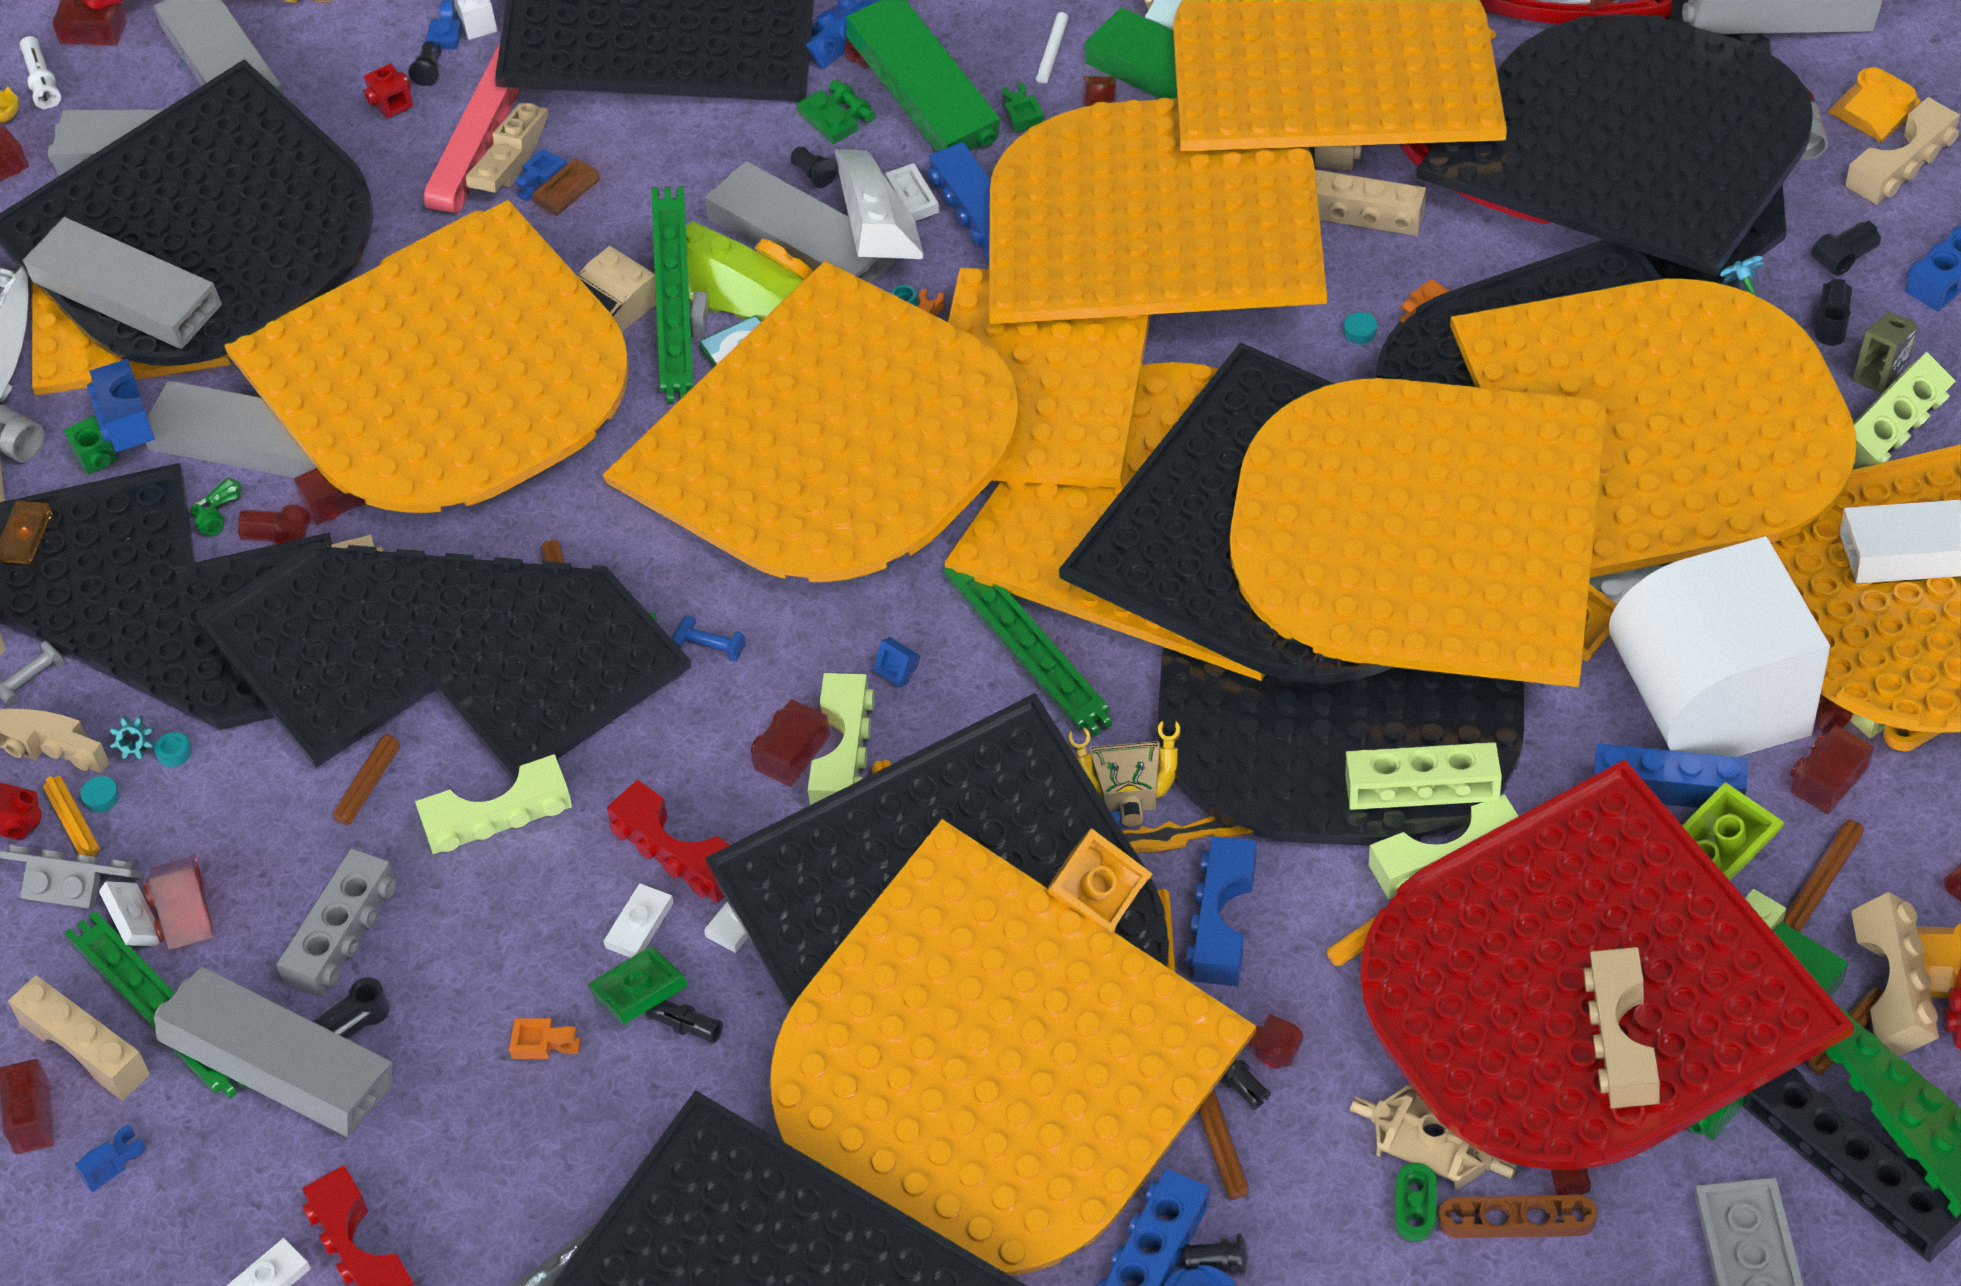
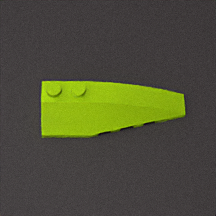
[686,221,804,320]
[1682,782,1785,880]

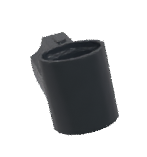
[1811,220,1881,276]
[1815,278,1852,346]
[313,977,389,1039]

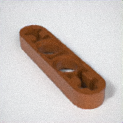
[1438,1195,1598,1238]

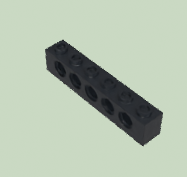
[1742,1068,1961,1263]

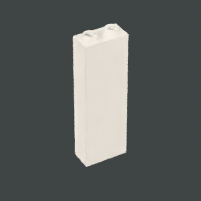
[1840,500,1961,584]

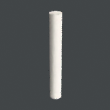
[1036,12,1068,83]

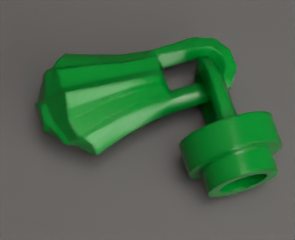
[190,477,242,536]

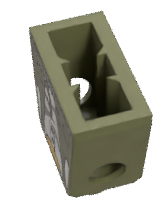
[1852,312,1919,394]

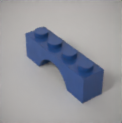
[87,359,155,452]
[1186,836,1257,987]

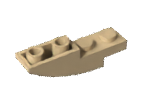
[466,103,548,193]
[0,709,110,774]

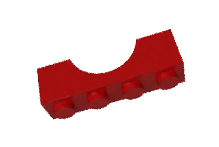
[607,779,730,903]
[301,1165,415,1286]

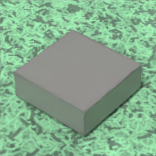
[690,292,709,338]

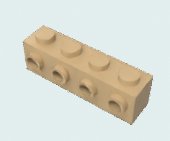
[1315,170,1426,236]

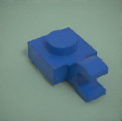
[426,0,463,50]
[515,149,568,201]
[75,1125,146,1192]

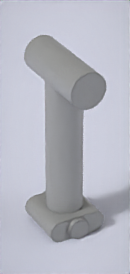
[0,641,64,707]

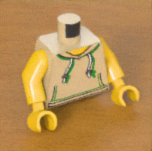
[1067,721,1181,827]

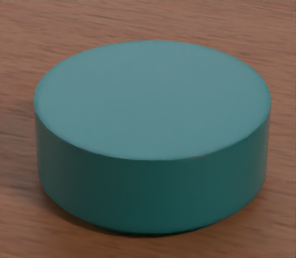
[1344,312,1377,344]
[154,732,192,767]
[80,776,119,813]

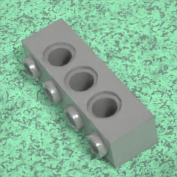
[276,849,396,998]

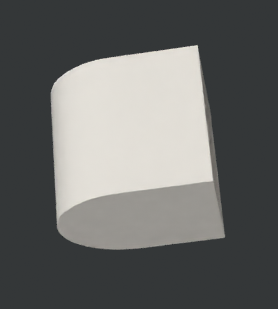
[1609,536,1830,757]

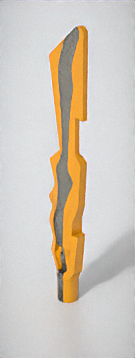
[1123,816,1253,853]

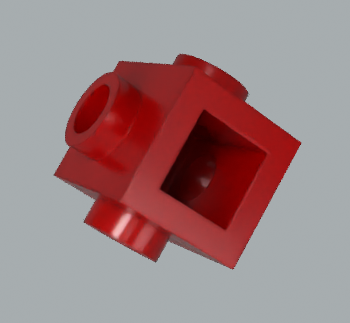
[363,63,413,119]
[0,782,42,840]

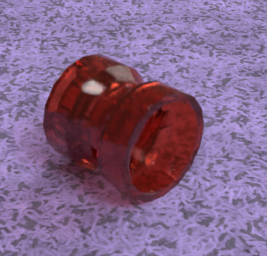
[1815,694,1853,735]

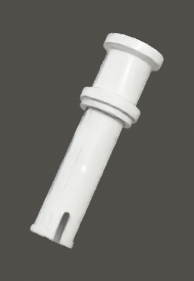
[20,36,61,109]

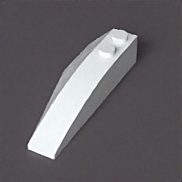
[835,149,923,259]
[0,267,28,402]

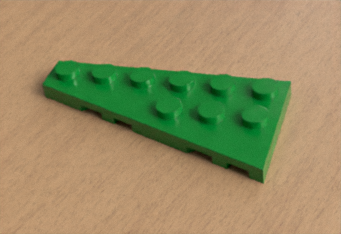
[1824,1007,1961,1218]

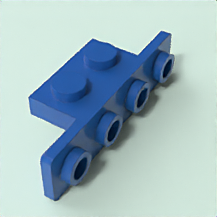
[807,0,879,69]

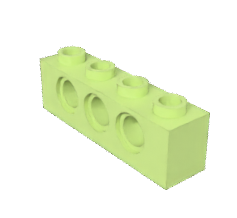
[1853,352,1956,469]
[1345,743,1502,810]

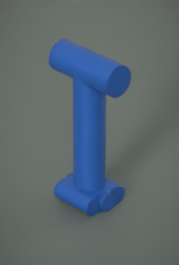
[671,615,746,661]

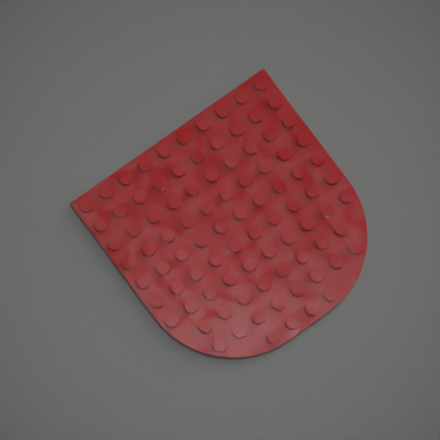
[1360,759,1854,1170]

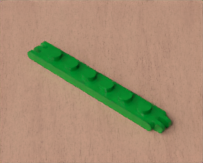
[651,186,693,404]
[943,568,1112,737]
[64,910,247,1099]

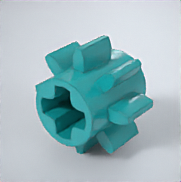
[110,715,155,759]

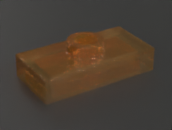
[532,158,600,216]
[0,501,52,564]

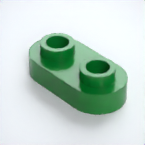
[1395,1163,1437,1242]

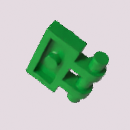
[796,79,876,145]

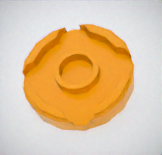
[755,238,813,280]

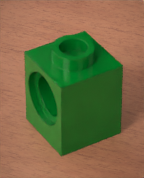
[63,415,118,475]

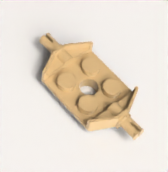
[1350,1085,1518,1190]

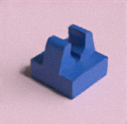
[873,637,921,687]

